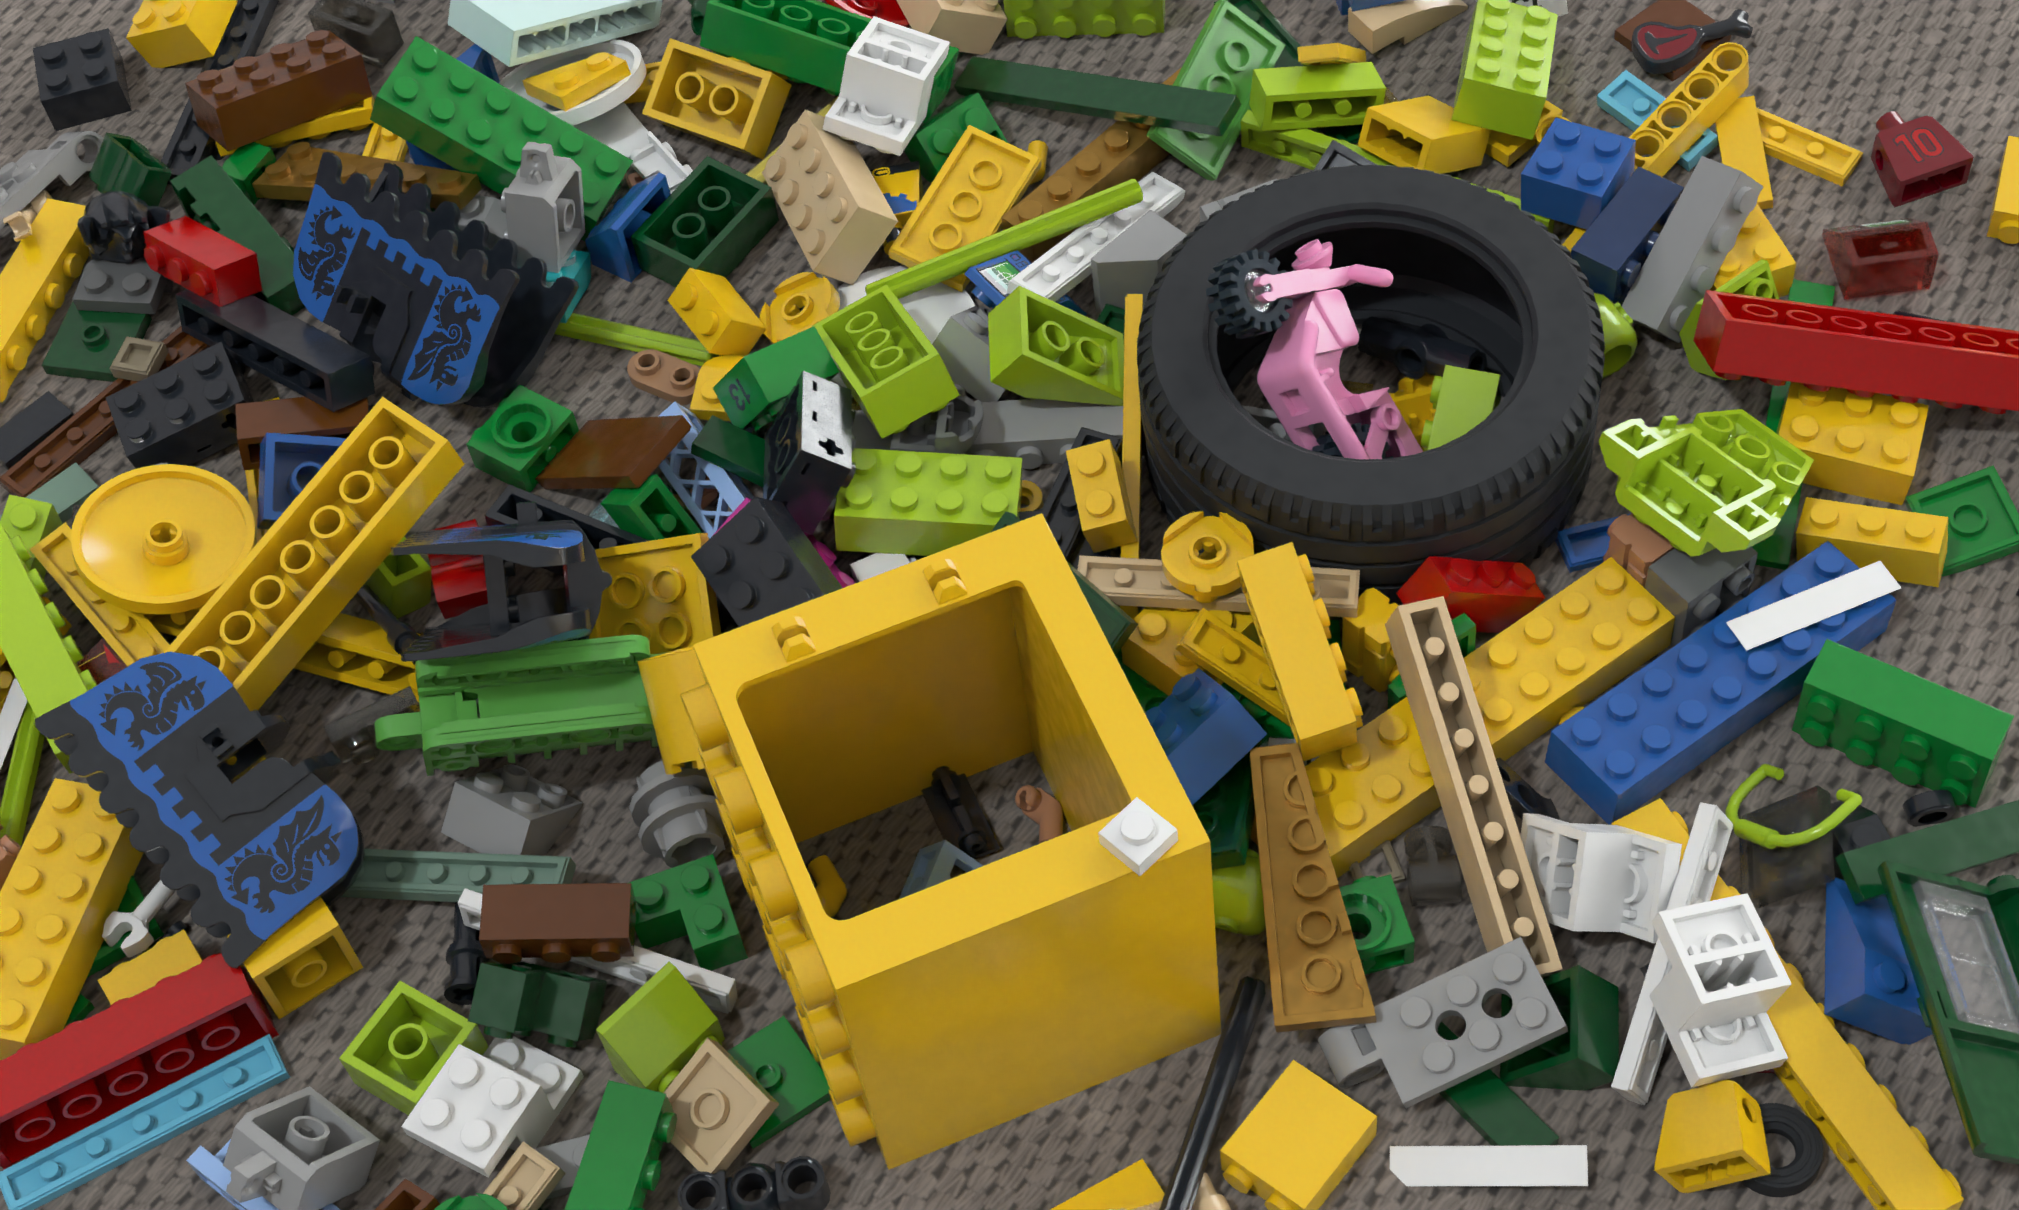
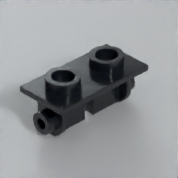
[921,766,1000,867]

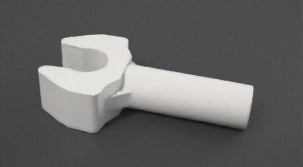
[102,880,175,958]

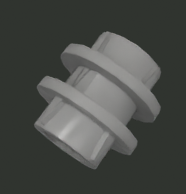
[629,761,726,868]

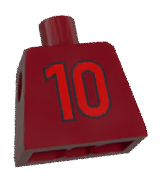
[1871,111,1974,208]

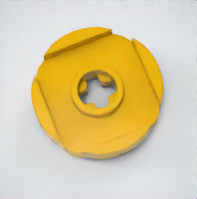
[759,272,840,344]
[1161,511,1254,603]

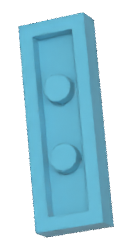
[1597,70,1718,171]

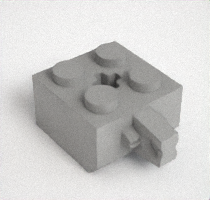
[501,142,585,273]
[223,1086,380,1210]

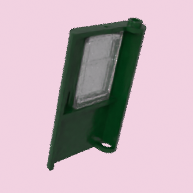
[1877,860,2019,1165]

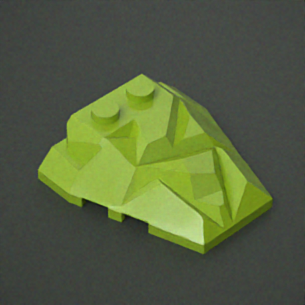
[1598,409,1814,557]

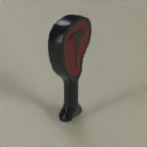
[1631,9,1753,74]

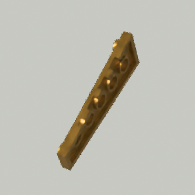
[252,142,482,210]
[1250,743,1377,1033]

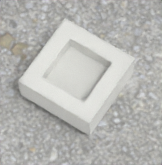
[1098,797,1178,876]

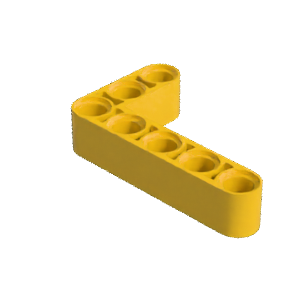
[1535,42,1749,177]

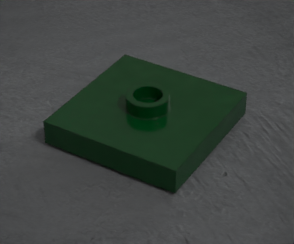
[42,302,152,382]

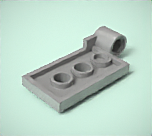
[0,131,104,230]
[1318,937,1568,1108]

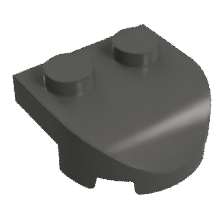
[72,256,173,314]
[890,384,983,454]

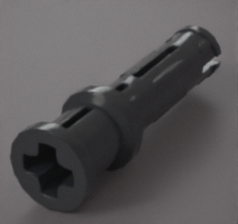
[444,902,489,1005]

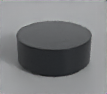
[1903,790,1957,827]

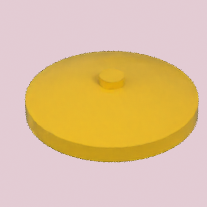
[71,464,257,615]

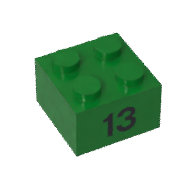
[713,326,840,432]

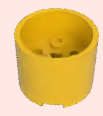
[638,646,705,775]

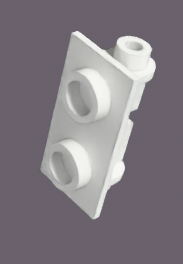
[630,131,693,193]

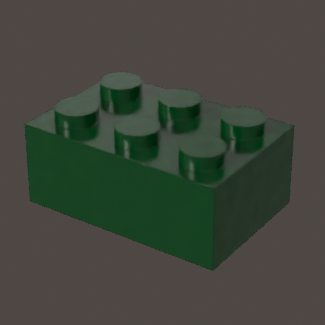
[631,156,779,287]

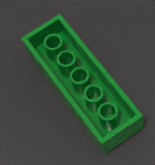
[700,0,959,123]
[370,36,633,241]

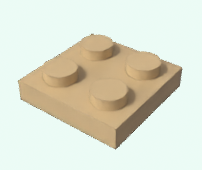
[664,1038,779,1174]

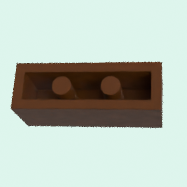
[235,397,370,470]
[479,883,636,964]

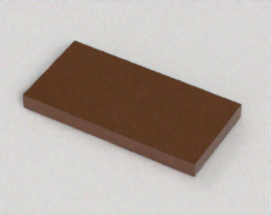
[535,415,692,489]

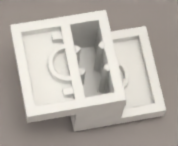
[823,17,950,156]
[1520,813,1682,943]
[1649,893,1791,1088]
[401,1036,584,1178]

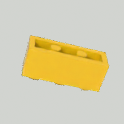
[1796,497,1948,587]

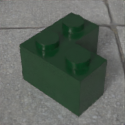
[468,960,607,1047]

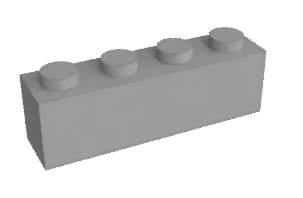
[1622,156,1763,343]

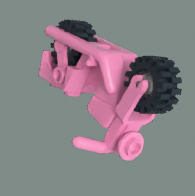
[1206,239,1423,459]

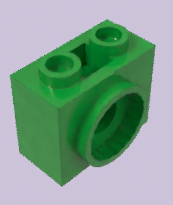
[466,384,579,493]
[1339,874,1415,975]

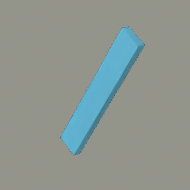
[0,1034,290,1210]

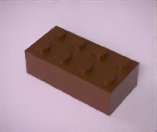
[185,30,373,151]

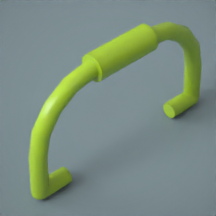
[1725,764,1862,849]

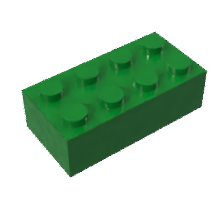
[1792,639,2014,808]

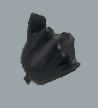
[77,191,171,263]

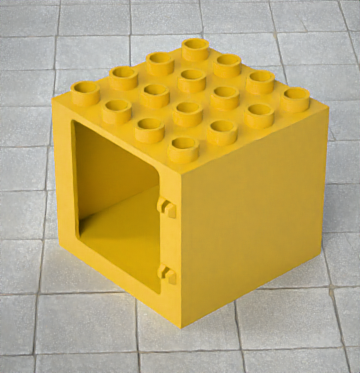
[680,513,1221,1170]

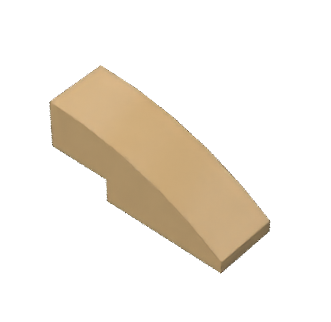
[1348,0,1468,54]

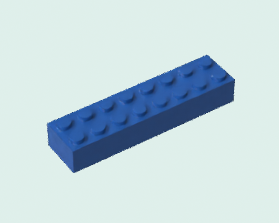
[1545,541,1897,825]

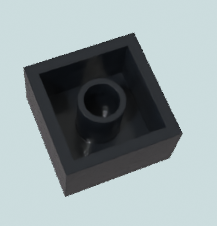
[33,28,132,131]

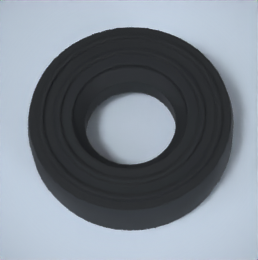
[1741,1103,1824,1197]

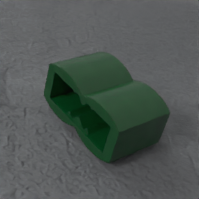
[89,132,172,206]

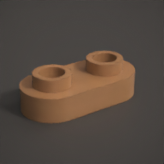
[627,349,700,405]

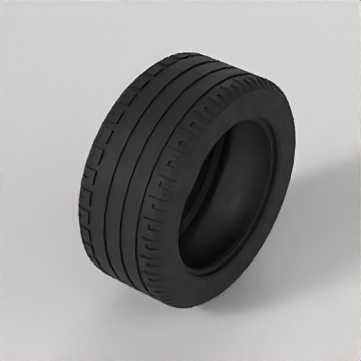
[1137,165,1605,619]

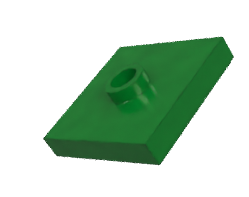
[1905,465,2019,577]
[727,1016,831,1149]

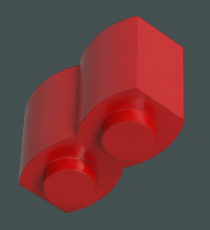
[428,519,488,619]

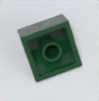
[1500,965,1619,1091]

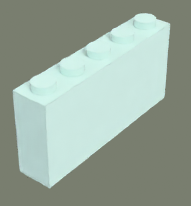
[448,0,663,67]

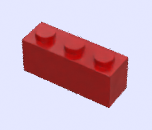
[143,216,262,307]
[1397,556,1545,633]

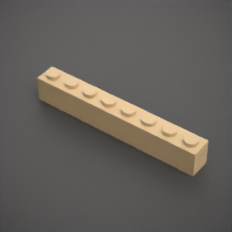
[1385,596,1563,978]

